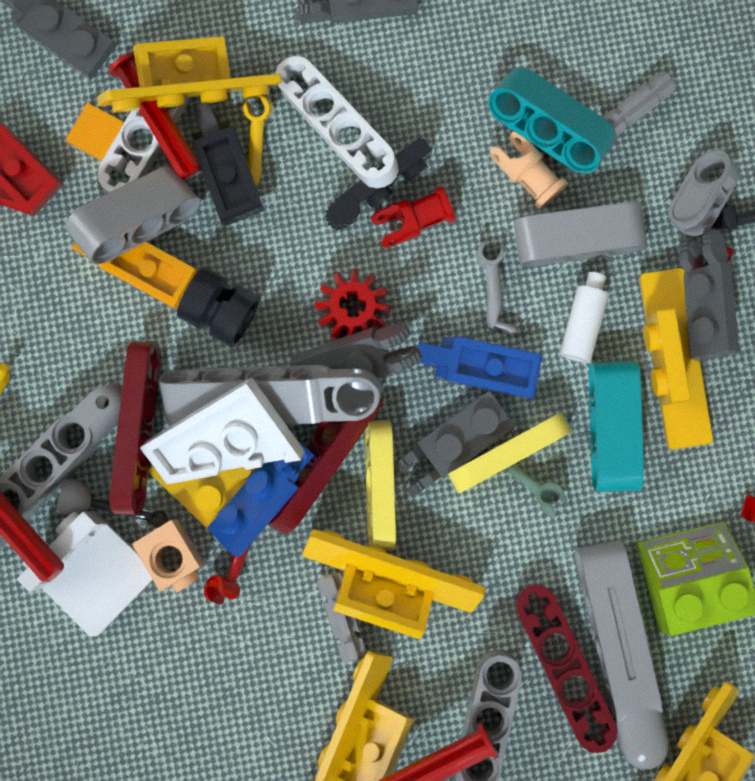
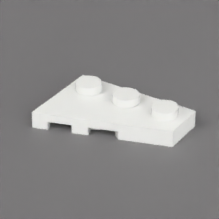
[140,377,305,484]

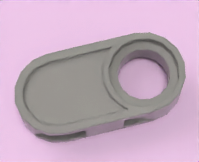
[668,150,739,237]

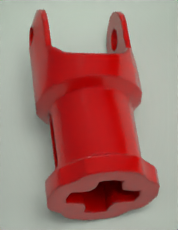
[371,185,456,248]

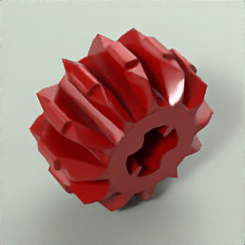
[315,269,391,341]

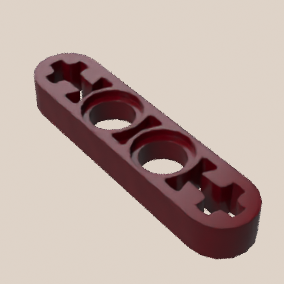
[109,341,161,516]
[268,391,384,534]
[514,584,617,753]

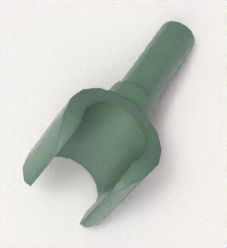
[508,464,568,517]

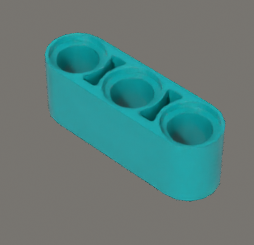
[488,67,616,174]
[589,361,644,492]

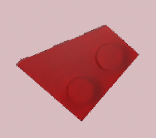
[0,121,64,216]

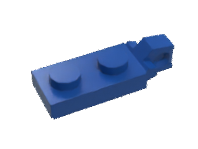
[417,336,543,400]
[207,440,314,558]

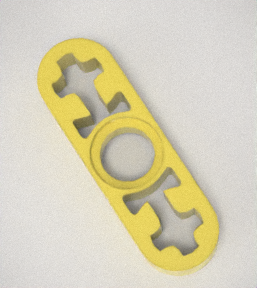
[448,412,573,494]
[365,420,396,551]

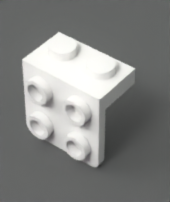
[17,511,153,636]

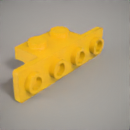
[97,36,282,112]
[639,268,713,450]
[302,529,486,640]
[315,651,415,781]
[654,681,755,781]

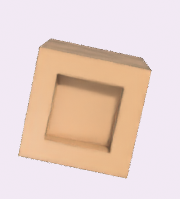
[132,519,206,593]

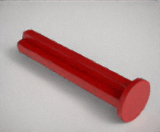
[109,52,200,179]
[0,491,64,583]
[378,722,499,781]

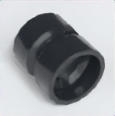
[176,266,261,348]

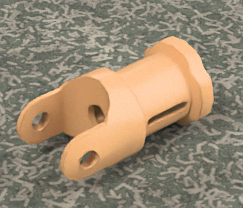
[490,131,568,210]

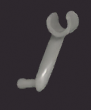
[476,241,518,336]

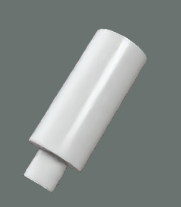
[559,272,609,363]

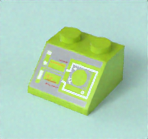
[636,521,755,636]

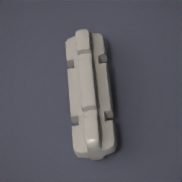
[603,71,676,137]
[317,572,367,662]

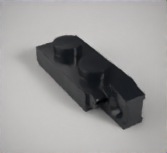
[191,103,266,227]

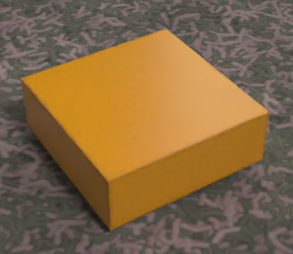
[65,102,124,162]

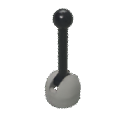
[56,478,168,528]

